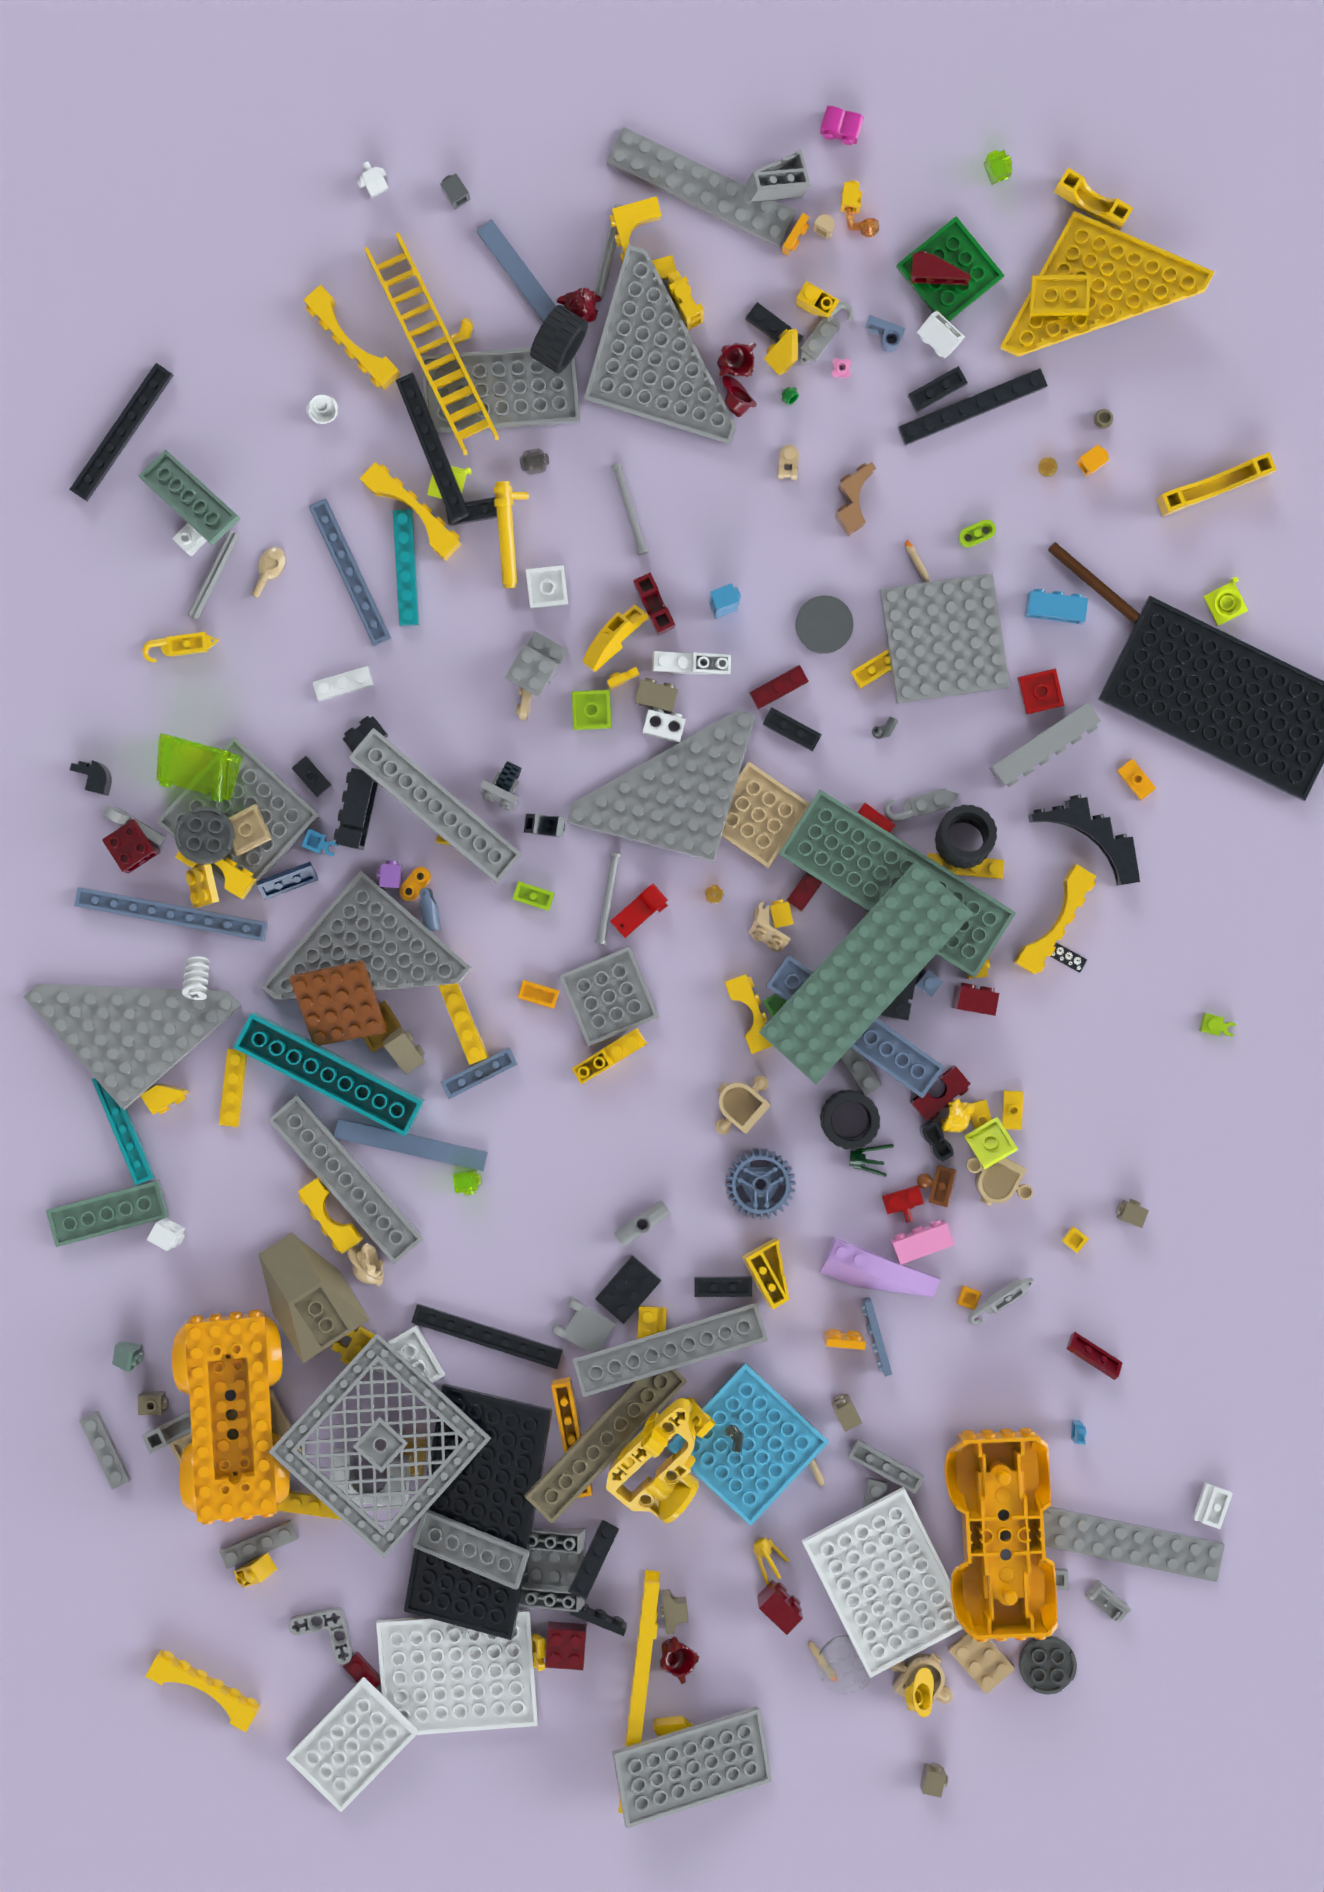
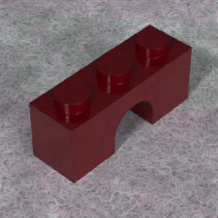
[633,572,675,636]
[910,1065,971,1121]

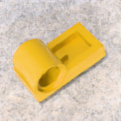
[687,1396,716,1438]

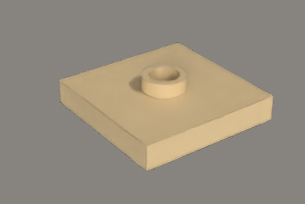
[228,804,272,856]

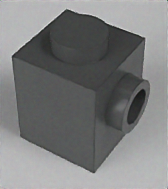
[440,173,471,210]

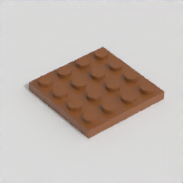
[289,960,387,1046]

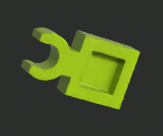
[1199,1013,1236,1037]

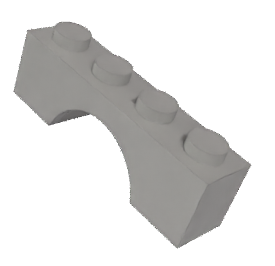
[142,1411,191,1453]

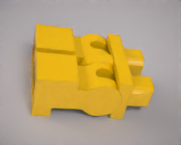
[667,270,704,330]

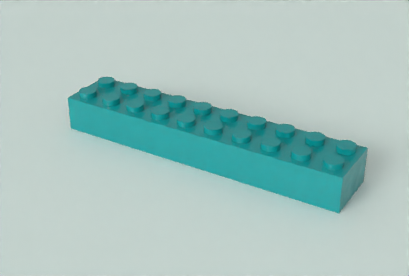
[233,1012,425,1136]

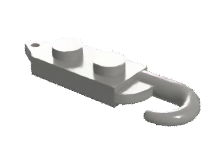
[800,302,853,366]
[884,788,960,821]
[968,1277,1034,1325]

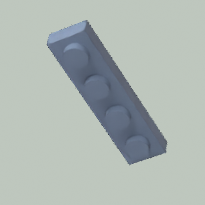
[440,1047,517,1099]
[861,1297,892,1377]

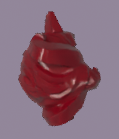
[557,288,602,322]
[717,342,756,377]
[660,1636,699,1684]

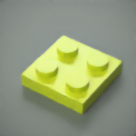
[964,1117,1018,1169]

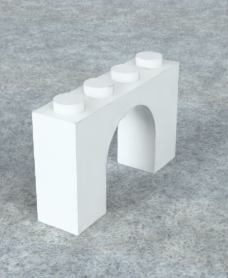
[330,1449,411,1506]

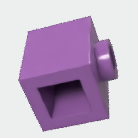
[377,860,403,888]

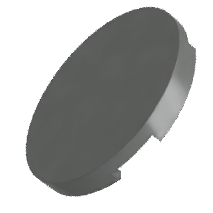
[795,595,853,654]
[175,807,235,865]
[1018,1636,1077,1695]

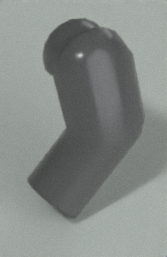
[872,717,898,739]

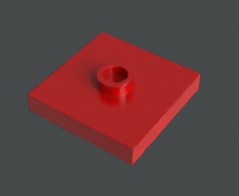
[1017,668,1064,715]

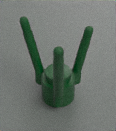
[849,1144,894,1177]

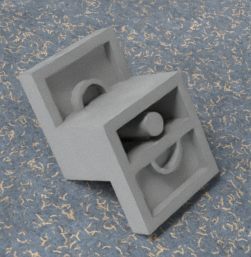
[505,631,568,698]

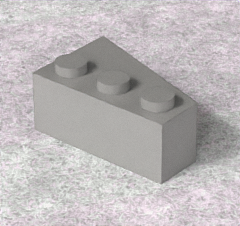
[746,149,811,202]

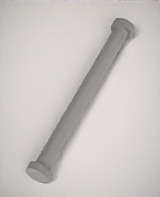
[611,463,649,555]
[595,852,621,945]

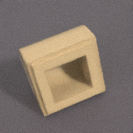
[813,214,835,239]

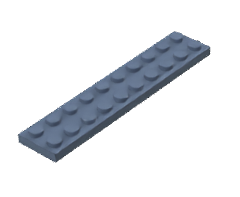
[766,955,945,1098]

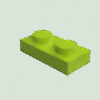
[513,881,555,911]

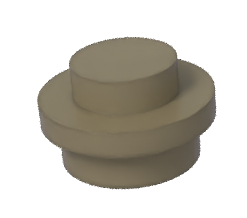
[1094,409,1113,429]

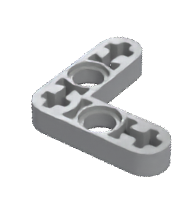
[103,806,166,845]
[289,1607,353,1664]

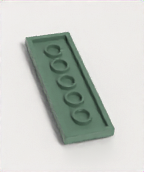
[138,449,240,546]
[46,1180,169,1247]

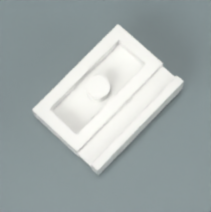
[1192,1482,1233,1529]

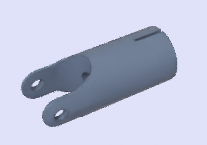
[420,888,441,931]

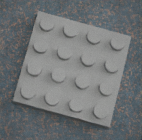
[559,947,659,1046]

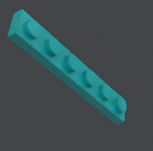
[393,509,419,626]
[91,1078,155,1186]

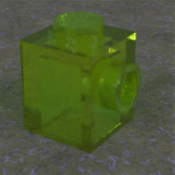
[983,150,1013,185]
[452,1169,482,1195]

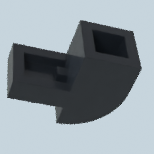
[70,760,112,796]
[523,814,565,837]

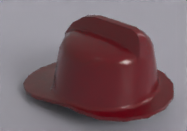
[722,375,757,417]

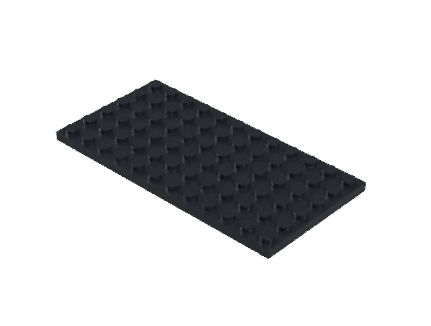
[1098,596,1324,801]
[404,1384,553,1640]

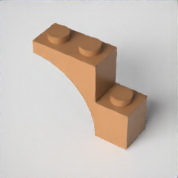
[835,462,876,536]

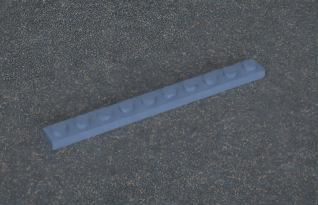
[74,887,268,941]

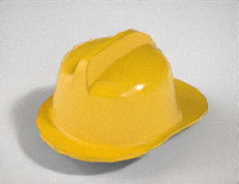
[905,1668,934,1717]

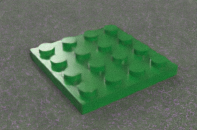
[896,216,1005,322]

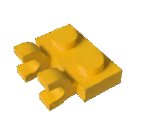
[331,1326,375,1365]

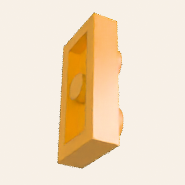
[782,213,810,256]

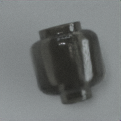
[519,448,549,475]

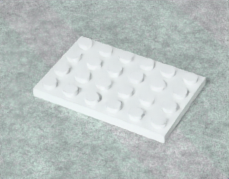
[286,1677,419,1812]

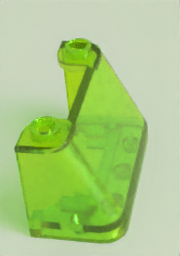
[156,733,243,803]

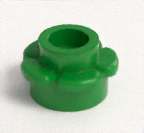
[781,387,799,405]

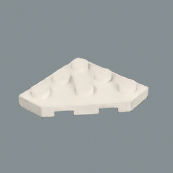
[374,1325,445,1383]

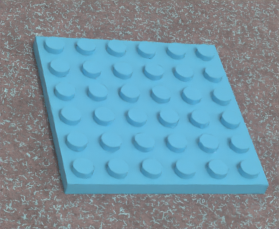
[667,1362,829,1526]

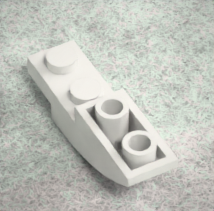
[652,651,731,675]

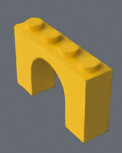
[609,196,676,281]

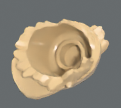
[348,1243,384,1287]

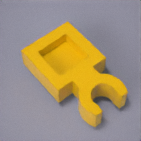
[607,667,639,690]
[531,1633,547,1671]

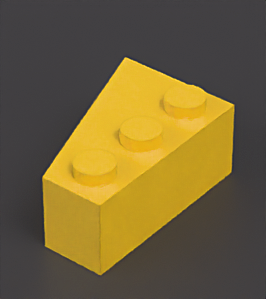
[741,1238,789,1309]

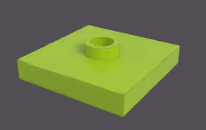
[571,690,612,731]

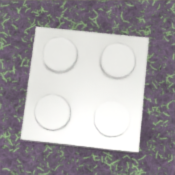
[526,565,569,609]

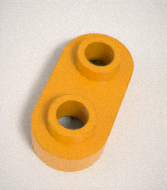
[399,867,431,901]

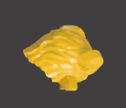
[940,1099,975,1133]

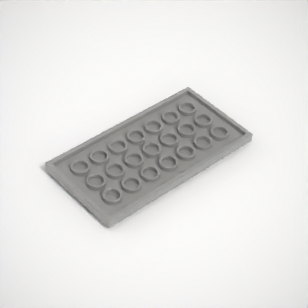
[421,347,580,434]
[612,1706,772,1828]

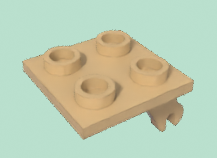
[748,902,791,952]

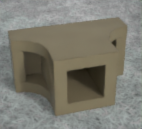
[660,1589,689,1634]

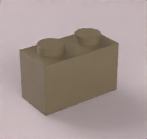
[635,678,678,714]
[382,1026,425,1074]
[831,1394,862,1432]

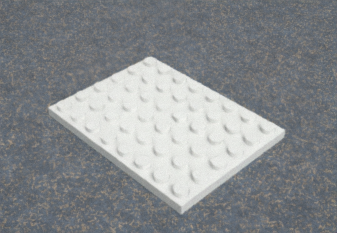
[801,1487,963,1678]
[376,1609,538,1735]

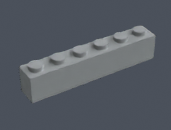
[989,702,1101,787]

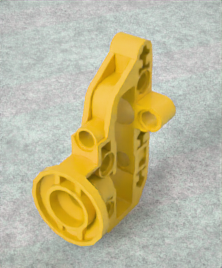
[606,1398,699,1524]

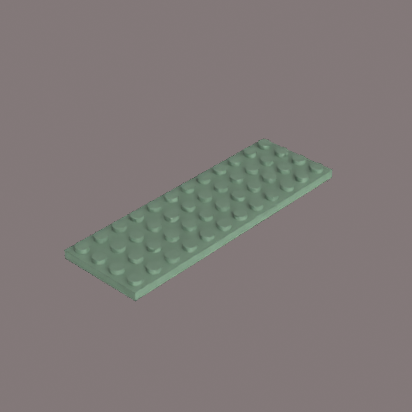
[779,790,1016,978]
[759,861,973,1084]

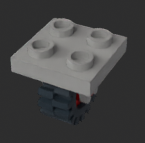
[480,761,522,811]

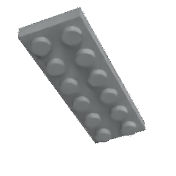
[412,1510,530,1590]

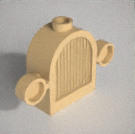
[715,1075,771,1134]
[966,1157,1033,1206]
[890,1653,953,1704]

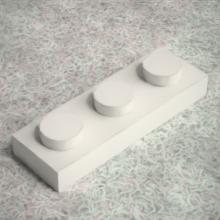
[312,666,374,701]

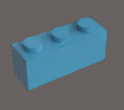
[709,583,741,619]
[1025,589,1088,624]

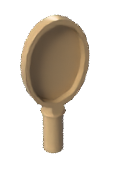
[251,547,286,598]

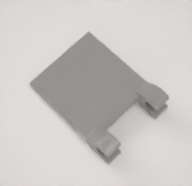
[552,1296,616,1353]

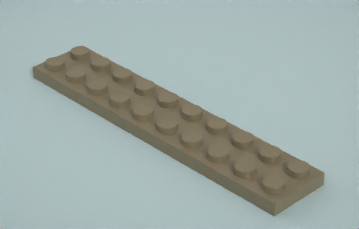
[524,1369,687,1524]

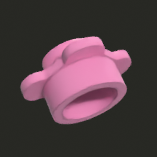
[832,358,851,378]

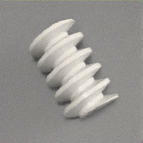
[182,956,210,1000]

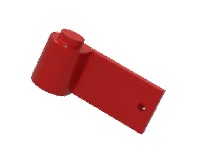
[610,883,668,938]

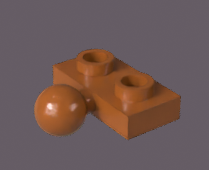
[917,1165,957,1207]

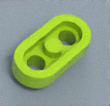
[958,520,996,548]

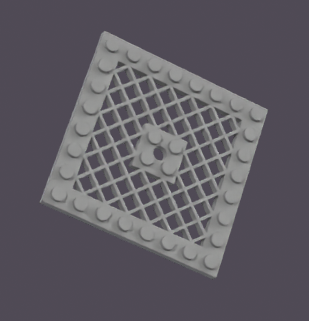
[269,1333,491,1558]

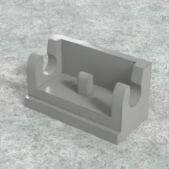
[1085,1579,1131,1623]

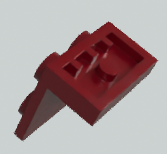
[102,819,161,874]

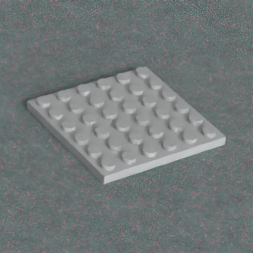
[879,573,1010,704]
[156,737,320,900]

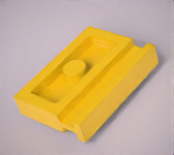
[637,1306,667,1339]

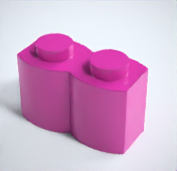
[820,106,864,145]

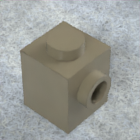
[1116,1199,1149,1228]
[138,1391,169,1415]
[920,1763,948,1798]

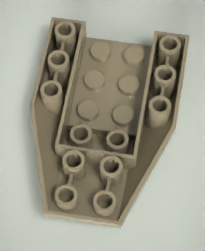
[259,1233,370,1363]

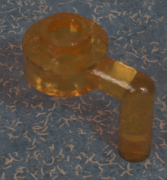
[845,207,880,237]

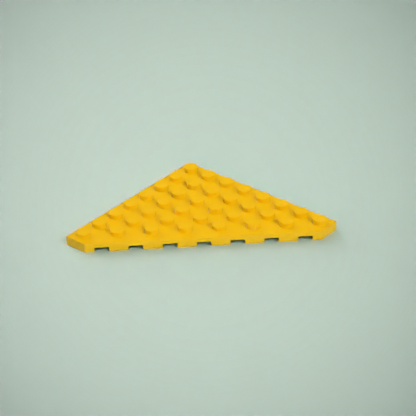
[1000,211,1215,357]

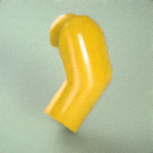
[450,318,473,345]

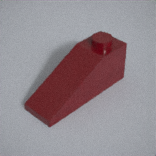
[910,251,971,285]

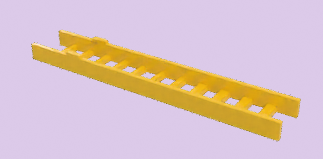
[364,232,499,456]
[618,1570,660,1813]

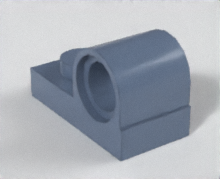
[865,315,906,352]

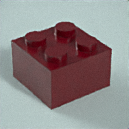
[952,982,1000,1016]
[757,1580,803,1635]
[545,1621,587,1670]

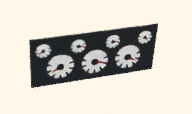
[1050,943,1087,973]

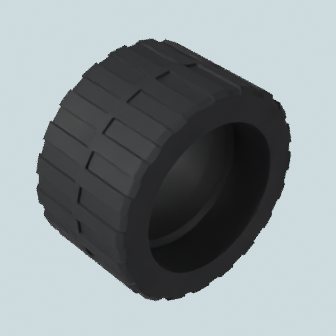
[530,305,588,374]
[935,804,997,869]
[820,1090,880,1150]

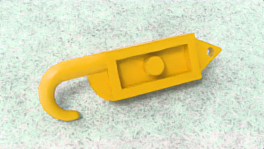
[142,632,219,662]

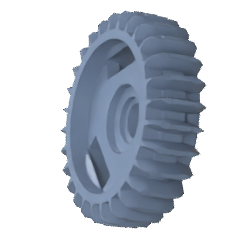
[725,1148,796,1220]

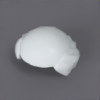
[306,394,338,424]

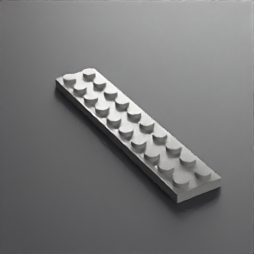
[607,127,796,248]
[348,728,521,883]
[268,1094,424,1264]
[572,1303,768,1397]
[1043,1507,1225,1582]

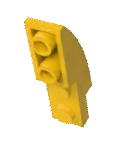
[582,605,649,672]
[571,1027,648,1085]

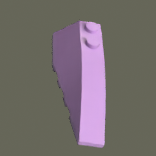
[820,1237,941,1297]

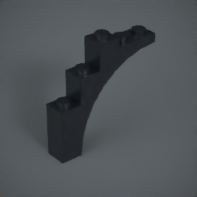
[1028,794,1140,886]

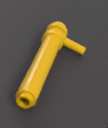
[493,481,529,588]

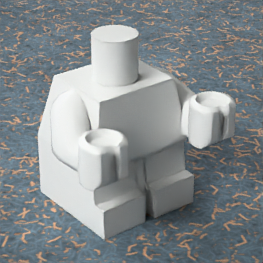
[357,162,389,198]

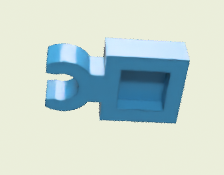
[302,829,338,856]
[1071,1420,1087,1445]

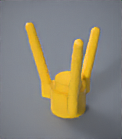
[753,1537,789,1585]

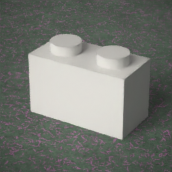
[917,311,965,358]

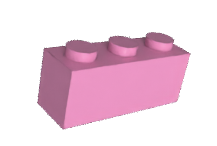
[891,1219,955,1265]

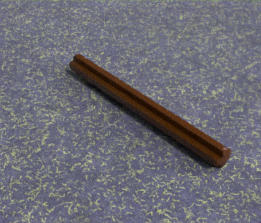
[1048,542,1140,623]

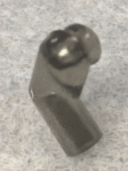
[725,1425,744,1453]

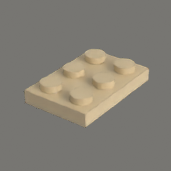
[948,1632,1015,1694]

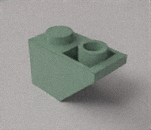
[112,1341,144,1372]

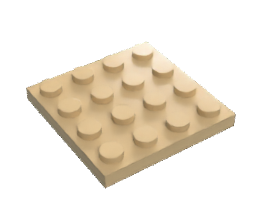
[722,762,810,868]

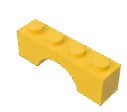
[1054,167,1134,231]
[175,851,257,899]
[724,974,773,1054]
[297,1177,363,1254]

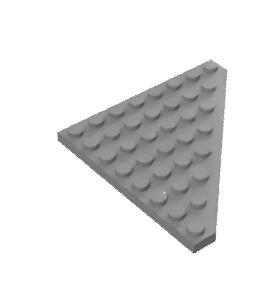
[584,245,736,445]
[566,710,756,862]
[262,870,473,1000]
[23,984,241,1110]

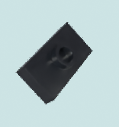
[291,756,332,797]

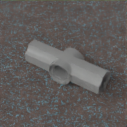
[614,1200,671,1247]

